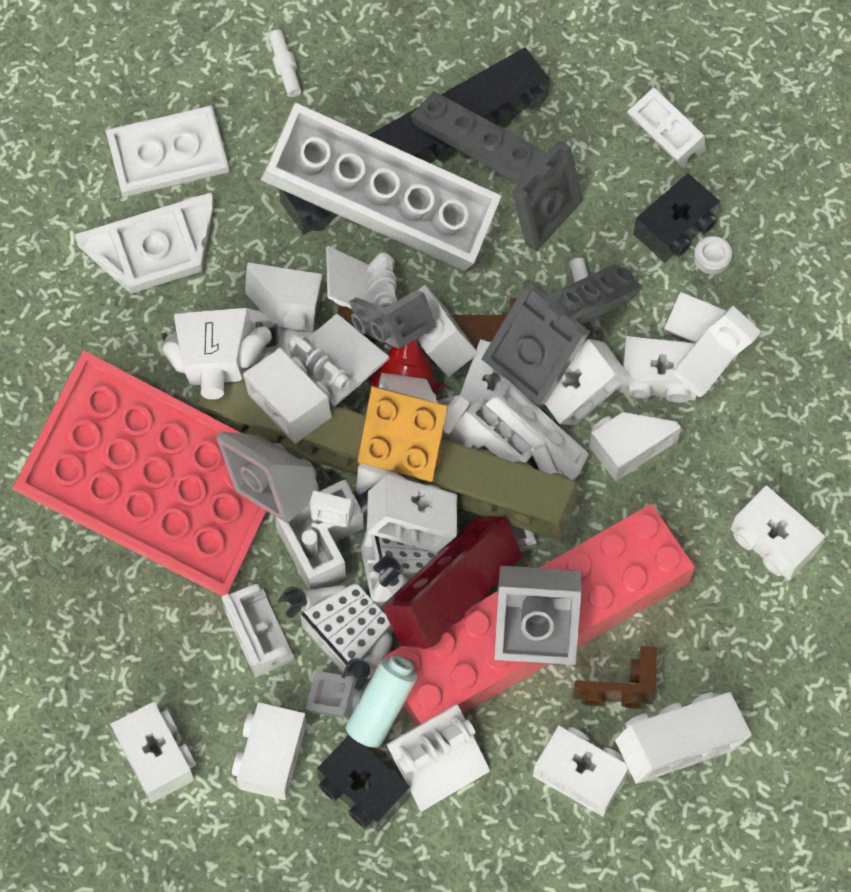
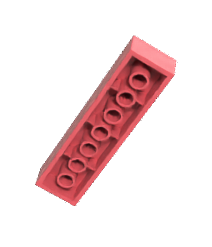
[380,503,695,727]

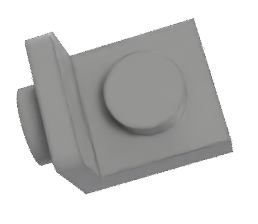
[305,671,368,720]

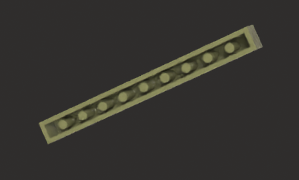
[197,378,577,541]

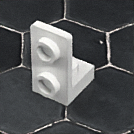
[673,306,761,397]

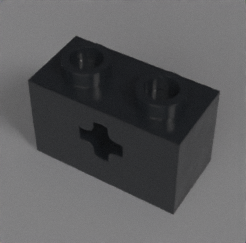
[633,173,720,263]
[317,735,411,832]

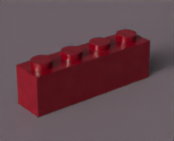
[382,516,523,649]

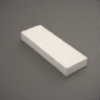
[486,378,589,480]

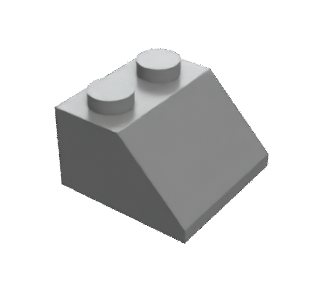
[216,431,320,523]
[494,566,581,665]

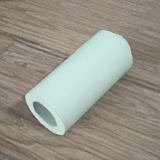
[345,655,418,748]

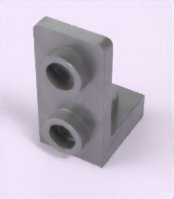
[349,290,437,349]

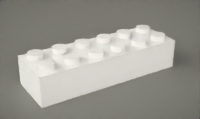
[261,103,501,271]

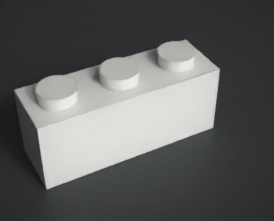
[615,692,752,784]

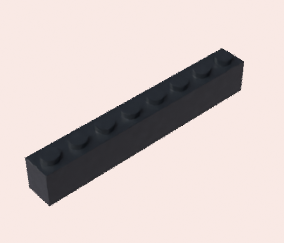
[279,47,550,235]

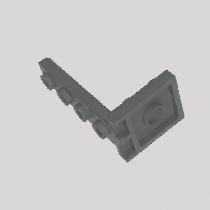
[410,91,582,251]
[481,264,643,406]

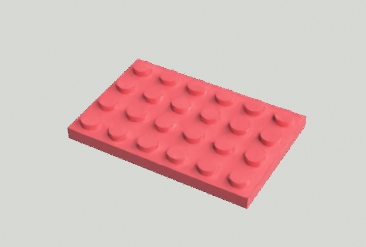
[12,350,266,596]

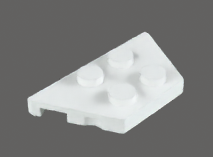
[75,192,214,294]

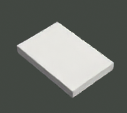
[106,105,229,197]

